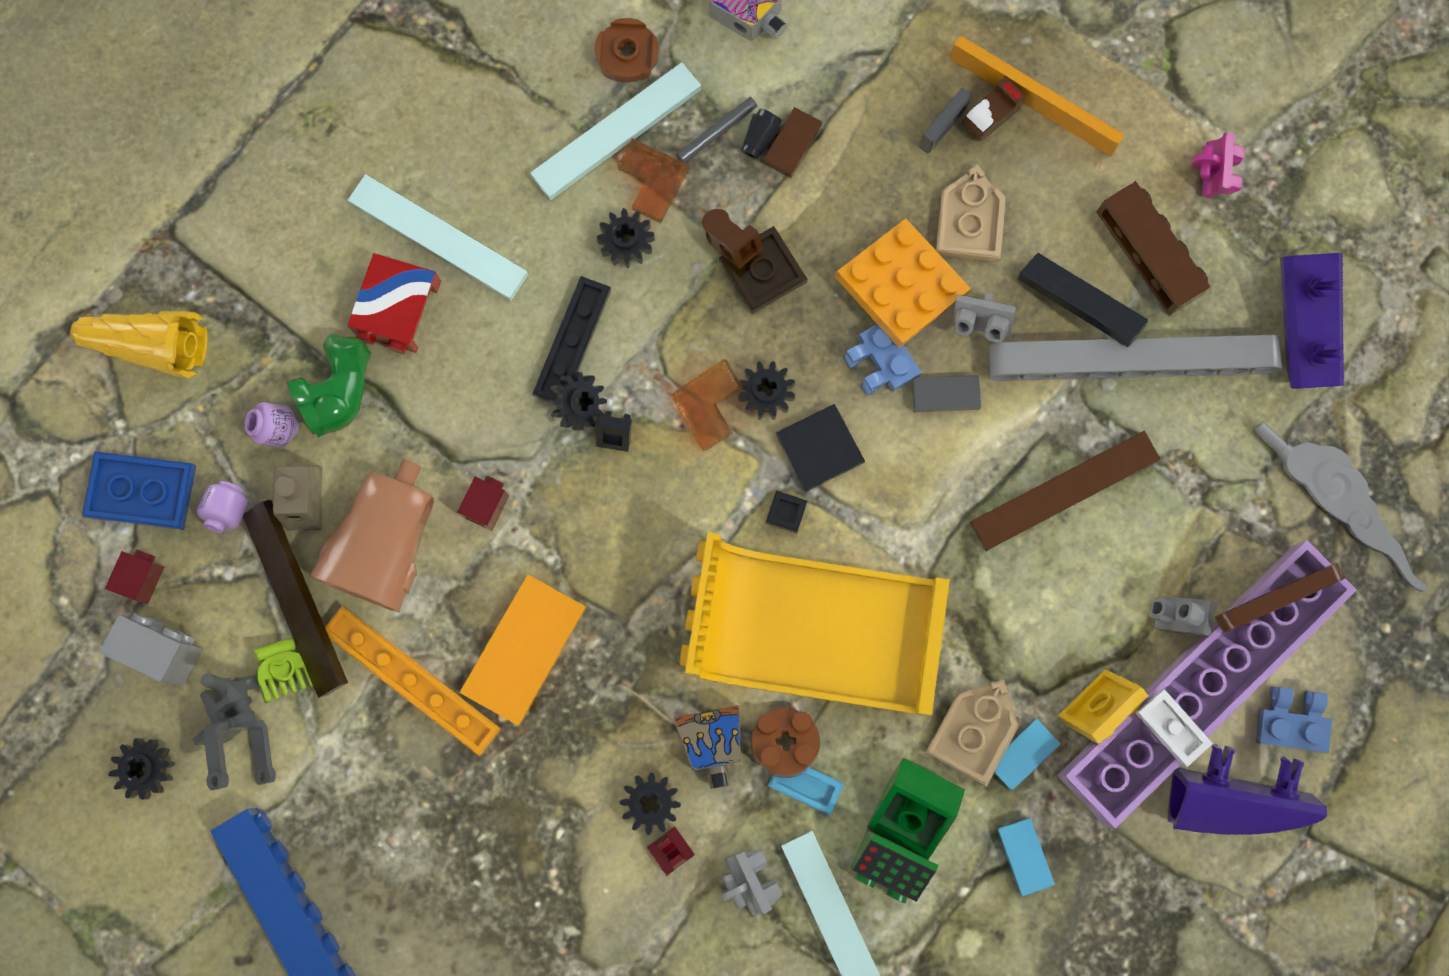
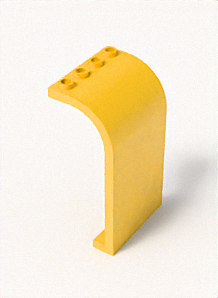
[679,532,950,716]

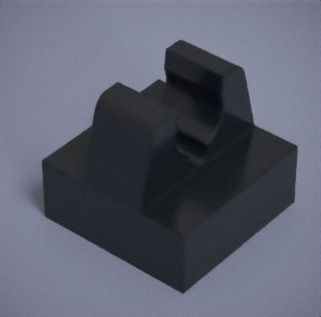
[596,411,632,452]

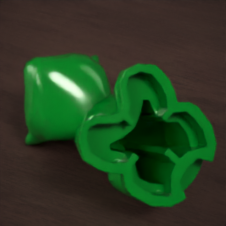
[286,334,371,437]

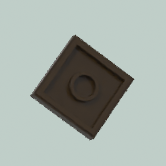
[719,226,808,314]

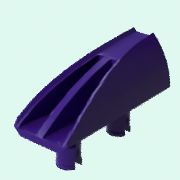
[1280,253,1344,389]
[1168,744,1327,835]

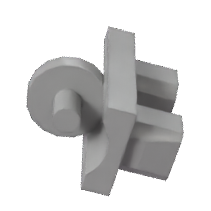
[952,293,1016,343]
[1149,596,1217,637]
[720,849,782,916]

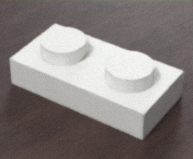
[1135,689,1213,767]

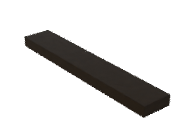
[243,500,348,698]

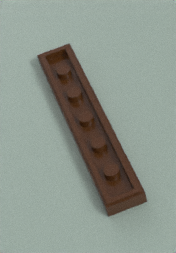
[970,431,1161,551]

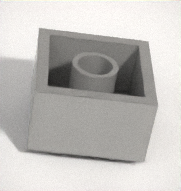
[98,613,203,685]

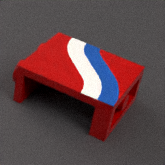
[347,253,441,354]

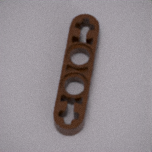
[1215,563,1345,633]

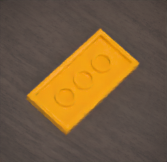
[459,574,587,726]

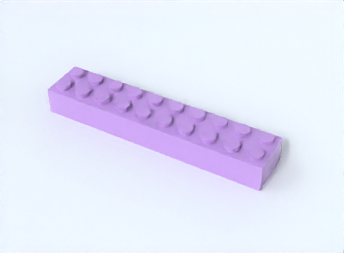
[1057,540,1357,829]

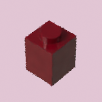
[457,476,509,531]
[105,549,164,604]

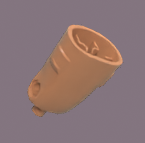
[309,459,435,613]

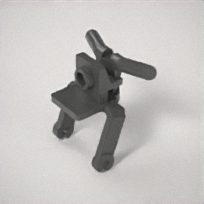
[193,673,276,790]

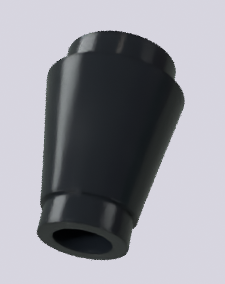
[741,108,782,159]

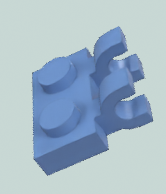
[843,324,922,396]
[1256,687,1332,753]

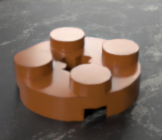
[595,18,659,83]
[751,708,820,778]

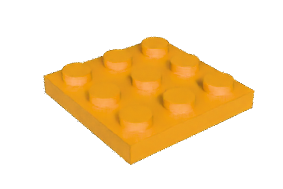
[834,218,971,348]

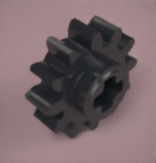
[597,208,655,268]
[738,361,795,420]
[547,372,607,431]
[108,738,175,800]
[619,772,681,835]

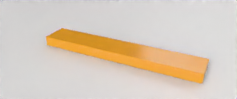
[949,36,1124,157]
[325,605,502,756]

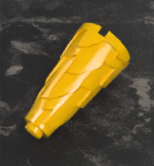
[70,311,208,378]

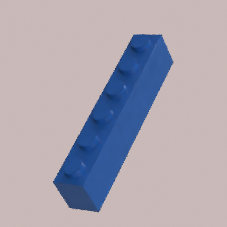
[210,808,356,976]

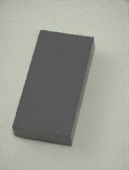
[919,88,971,154]
[912,375,981,412]

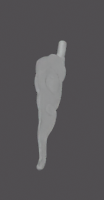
[1254,421,1427,592]

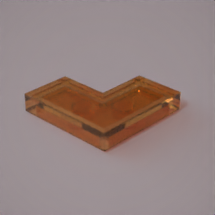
[618,138,689,223]
[670,359,743,451]

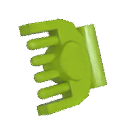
[253,637,313,703]

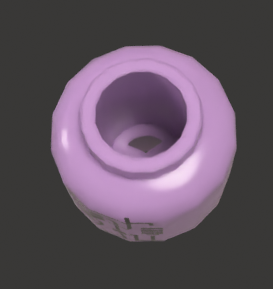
[245,402,299,447]
[197,481,248,533]

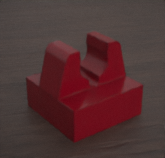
[647,826,695,876]

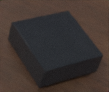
[765,491,807,534]

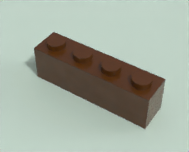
[1096,181,1211,316]

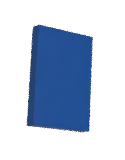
[82,452,196,530]

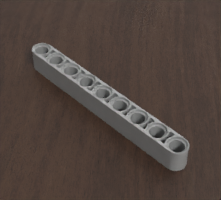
[988,335,1283,381]

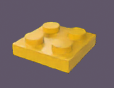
[1058,669,1148,744]

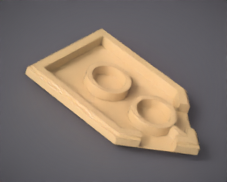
[936,164,1006,261]
[925,679,1019,787]

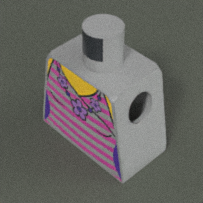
[709,0,787,41]

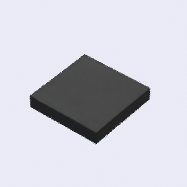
[776,404,865,492]

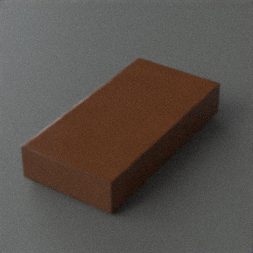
[763,107,822,178]

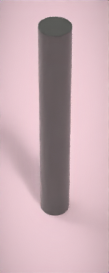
[676,97,757,164]

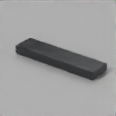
[1018,253,1148,348]
[532,276,612,401]

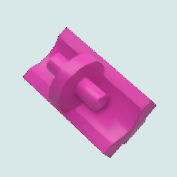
[1192,132,1245,198]

